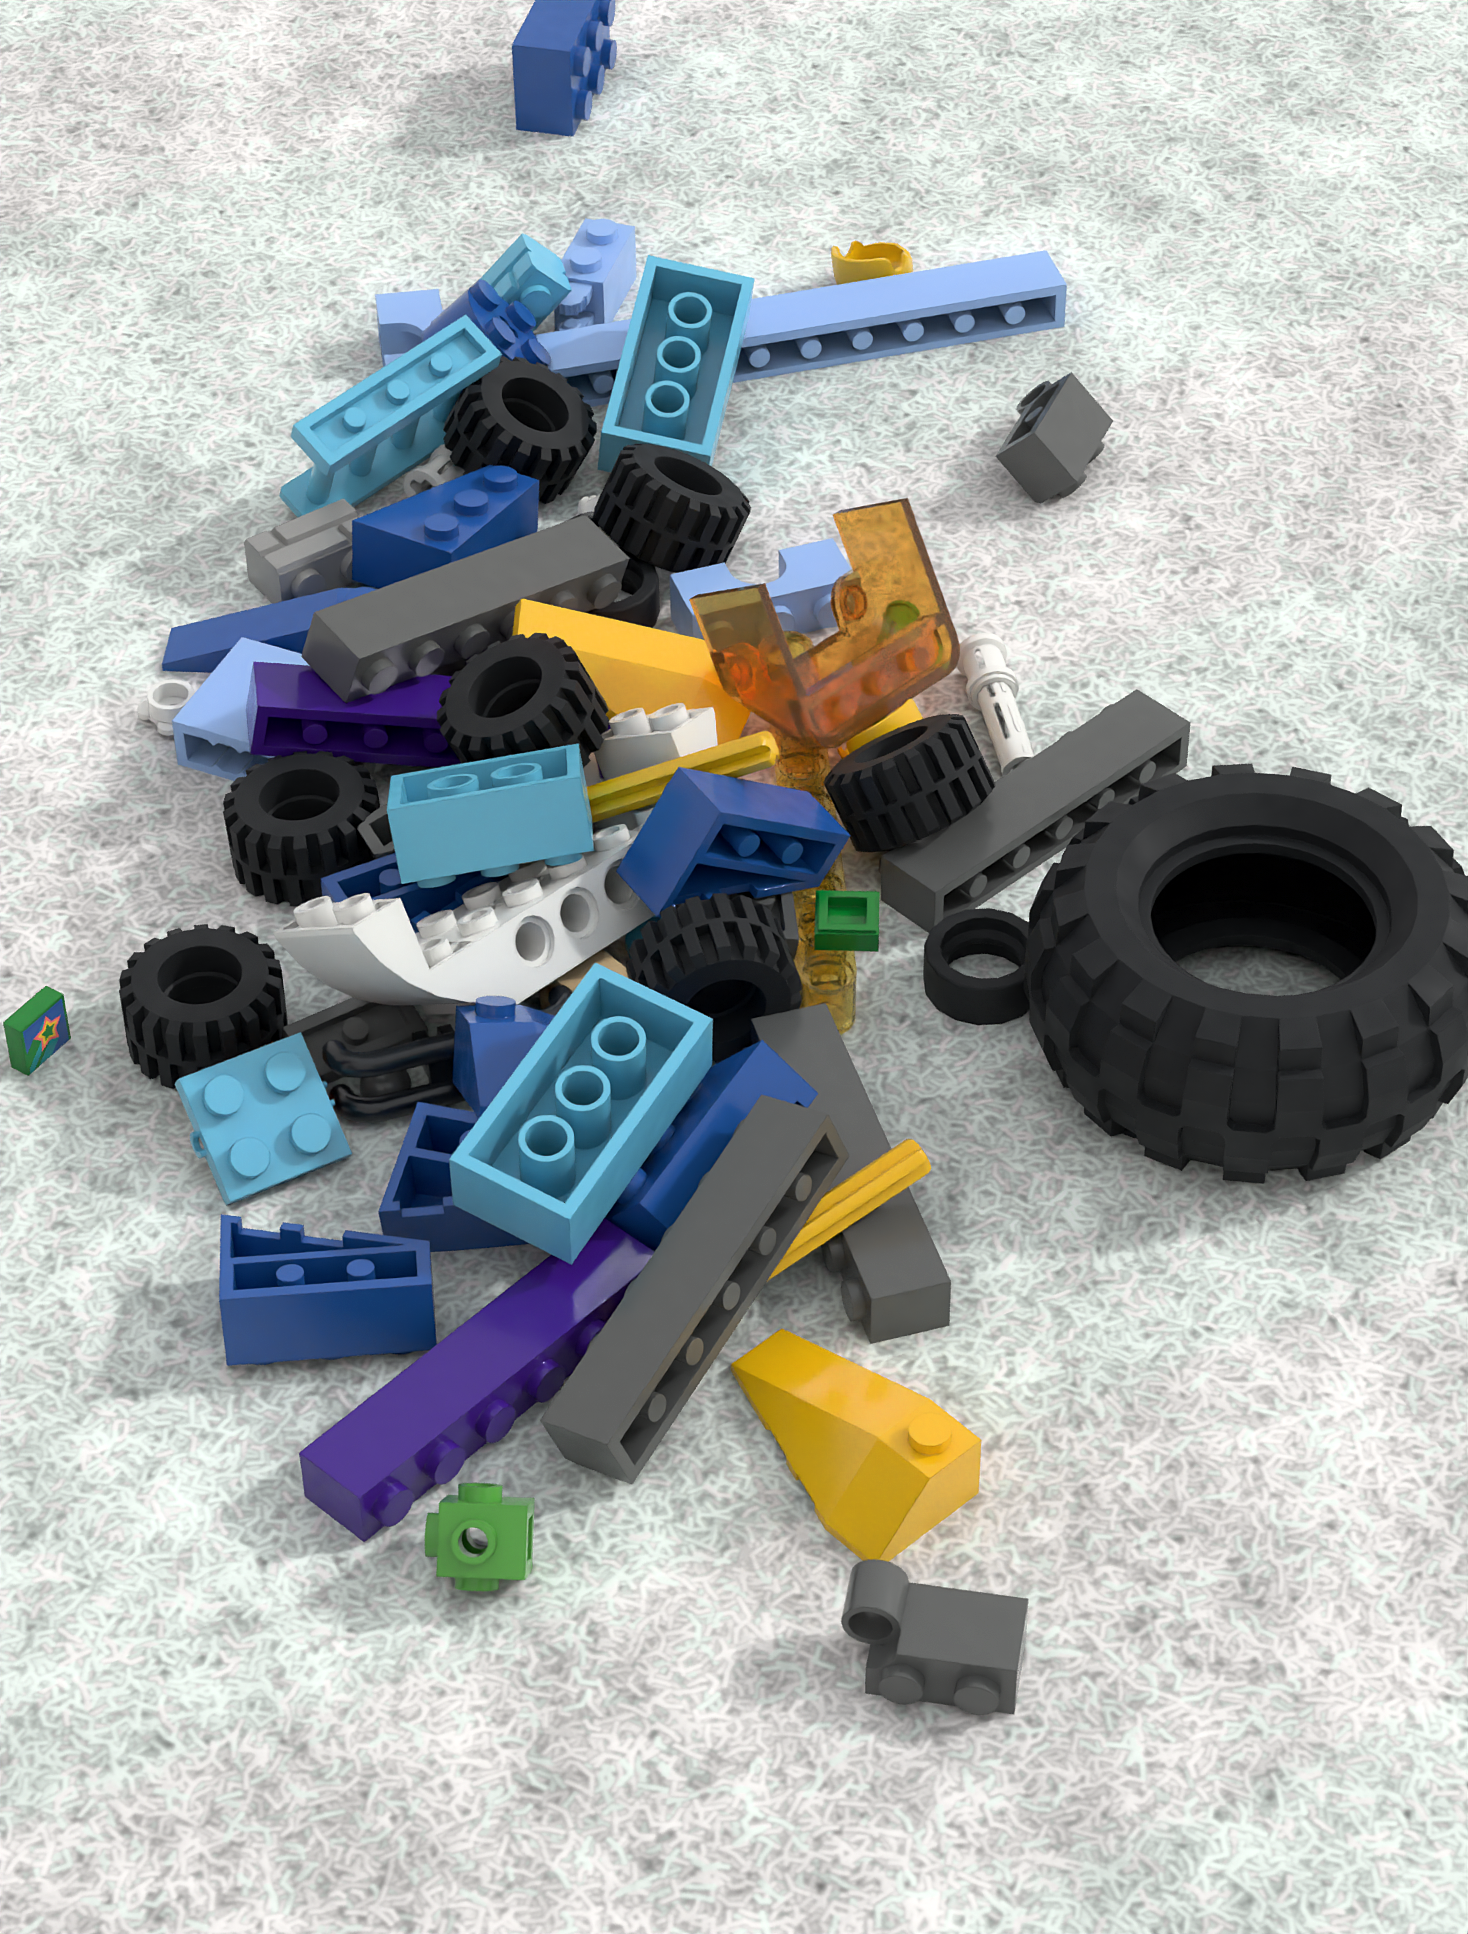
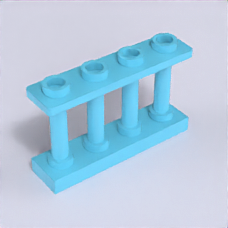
[279,315,502,517]

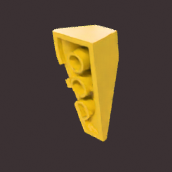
[512,599,756,745]
[731,1328,981,1562]

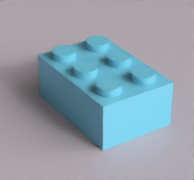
[387,743,594,888]

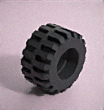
[443,356,597,504]
[593,444,751,573]
[437,633,609,768]
[823,714,995,852]
[223,751,380,906]
[626,893,802,1064]
[119,924,288,1089]

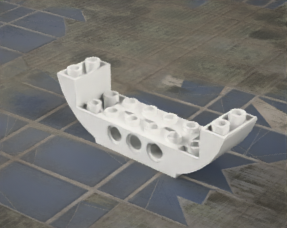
[273,703,718,1015]

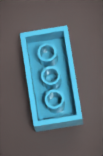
[597,255,755,473]
[449,963,713,1264]

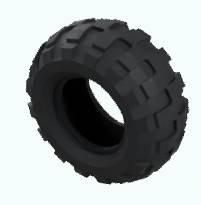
[1024,763,1468,1184]

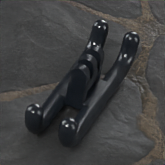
[321,985,573,1123]

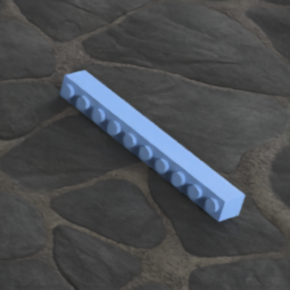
[535,250,1067,407]

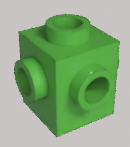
[425,1483,535,1591]

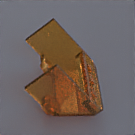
[689,498,960,751]

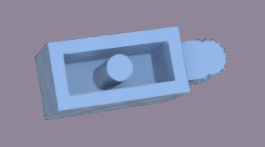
[554,218,637,331]

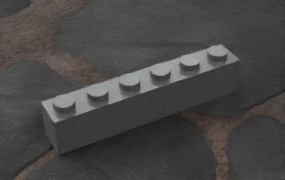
[301,515,630,703]
[881,689,1191,933]
[743,1003,951,1344]
[540,1094,849,1485]

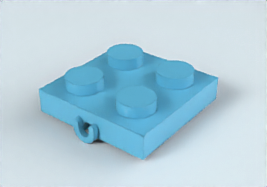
[175,1032,352,1206]

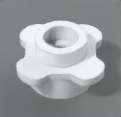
[137,679,195,735]

